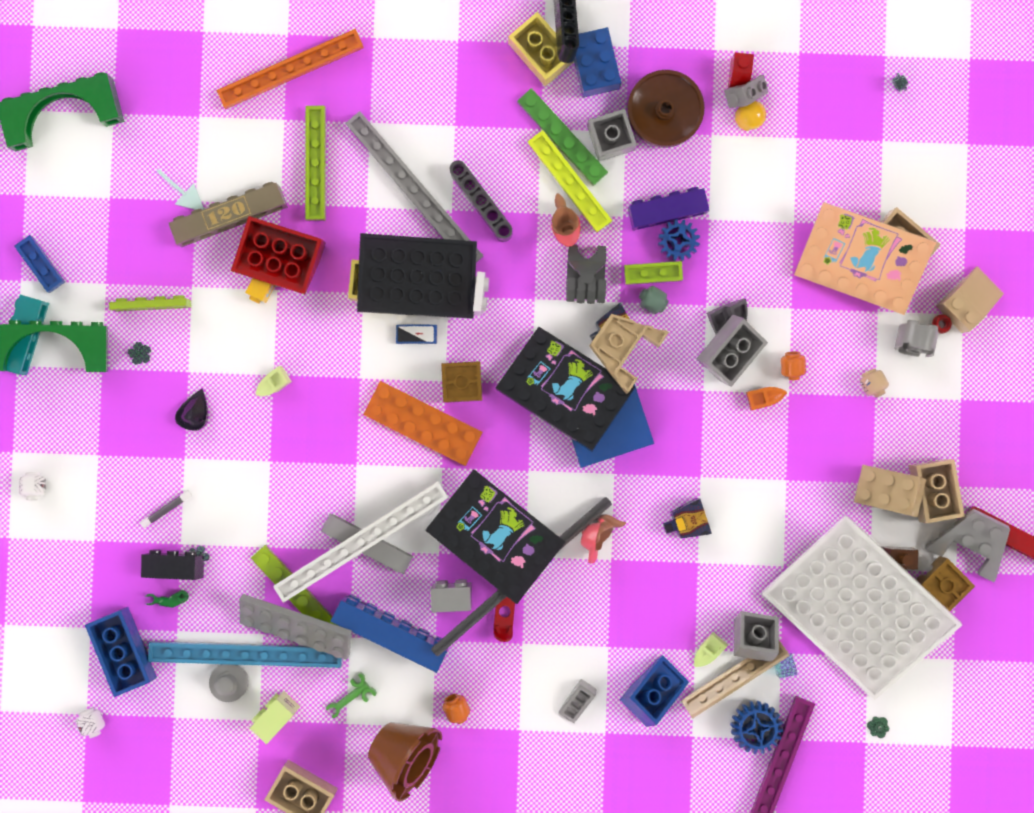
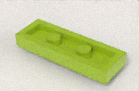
[624,261,683,285]

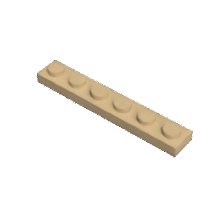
[681,641,790,719]

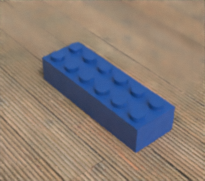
[330,594,449,673]

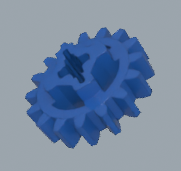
[658,219,700,261]

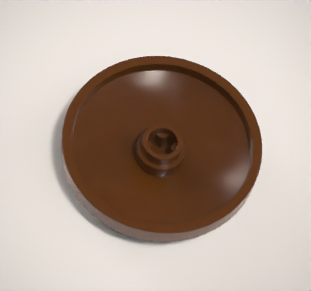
[627,70,705,148]

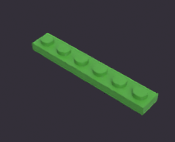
[517,88,608,186]

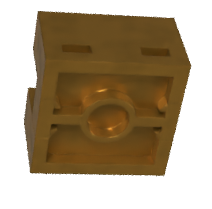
[441,361,483,403]
[916,556,975,611]

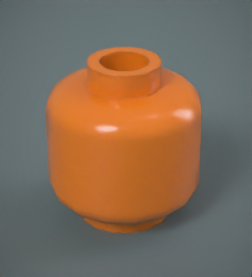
[781,351,806,381]
[442,693,471,724]

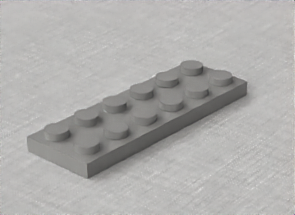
[239,594,352,660]

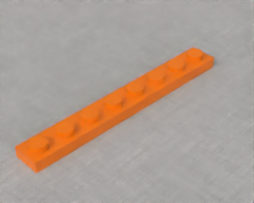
[216,28,364,109]

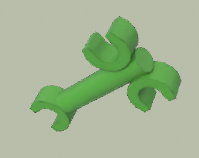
[326,672,377,718]

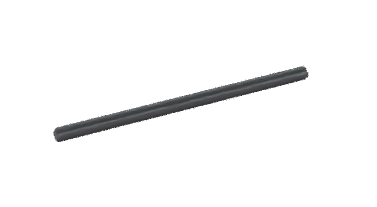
[431,497,612,656]

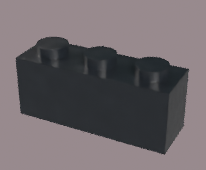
[141,549,204,580]

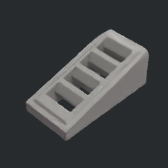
[558,679,597,723]

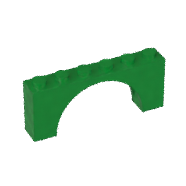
[0,72,125,152]
[0,320,108,372]

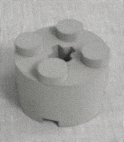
[894,320,939,357]

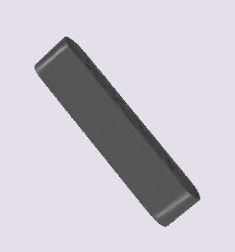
[449,160,513,242]

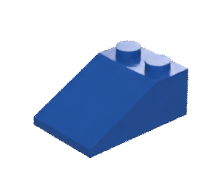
[620,655,689,727]

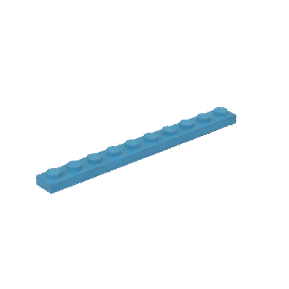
[148,641,342,668]

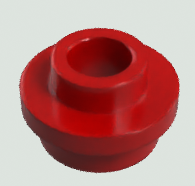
[932,314,952,334]

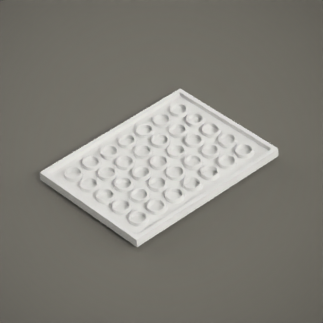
[762,514,962,700]

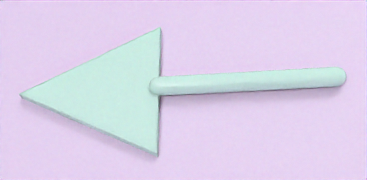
[157,169,204,210]

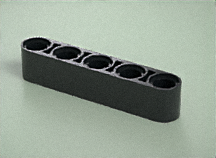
[553,0,579,63]

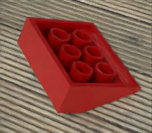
[231,216,326,295]

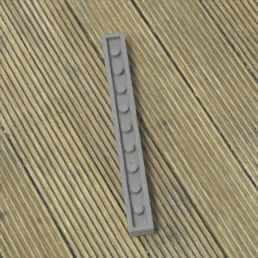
[345,111,484,263]

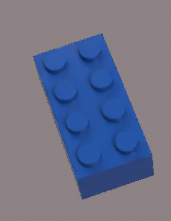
[85,607,157,697]

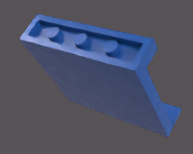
[571,384,654,468]

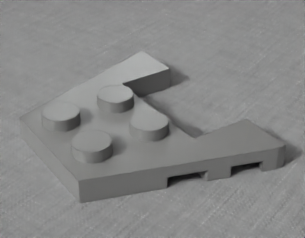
[926,509,1010,582]

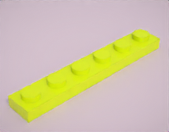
[528,130,612,233]

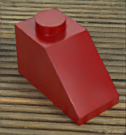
[728,52,754,88]

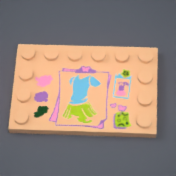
[794,202,937,315]

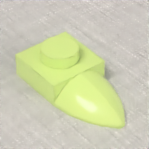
[256,366,292,396]
[694,632,728,667]

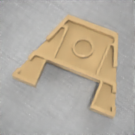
[589,314,669,394]

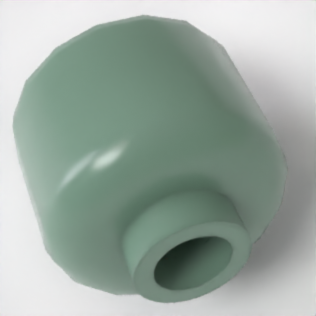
[639,286,669,314]

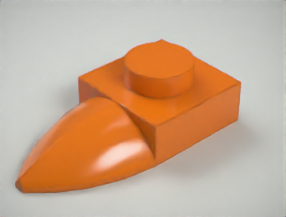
[746,387,787,411]

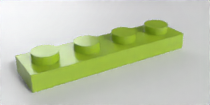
[109,295,191,312]

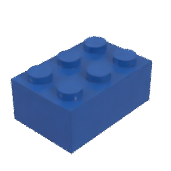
[574,27,621,98]

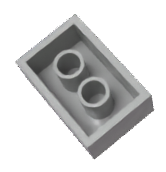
[696,315,768,387]

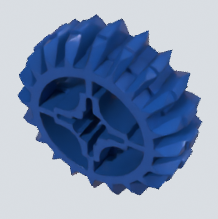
[730,701,783,754]

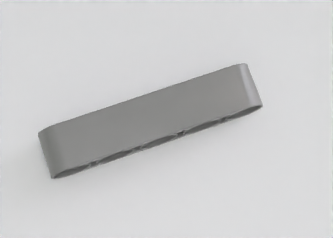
[321,513,413,574]

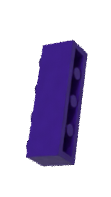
[628,187,710,231]

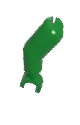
[145,590,189,608]

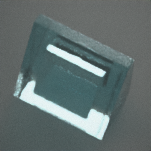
[774,653,798,678]

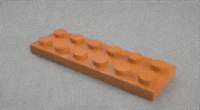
[363,381,483,466]

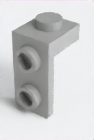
[724,75,768,109]

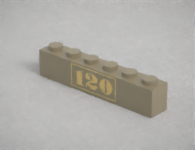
[168,182,288,247]

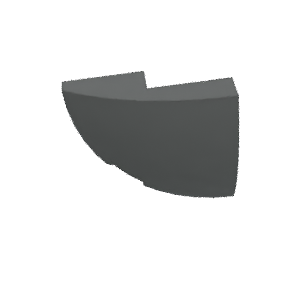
[706,298,748,335]

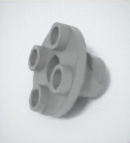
[209,664,248,702]

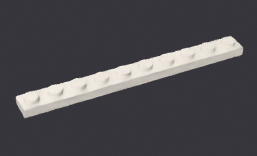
[273,481,449,603]

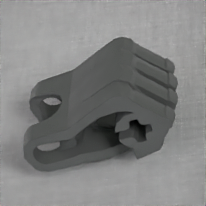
[566,244,606,304]

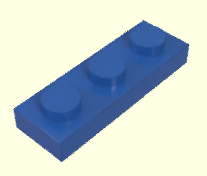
[14,235,65,293]

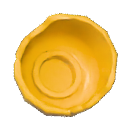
[735,101,766,131]

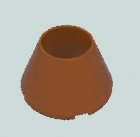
[368,722,442,802]

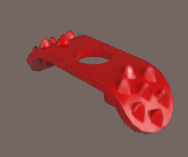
[493,590,515,642]

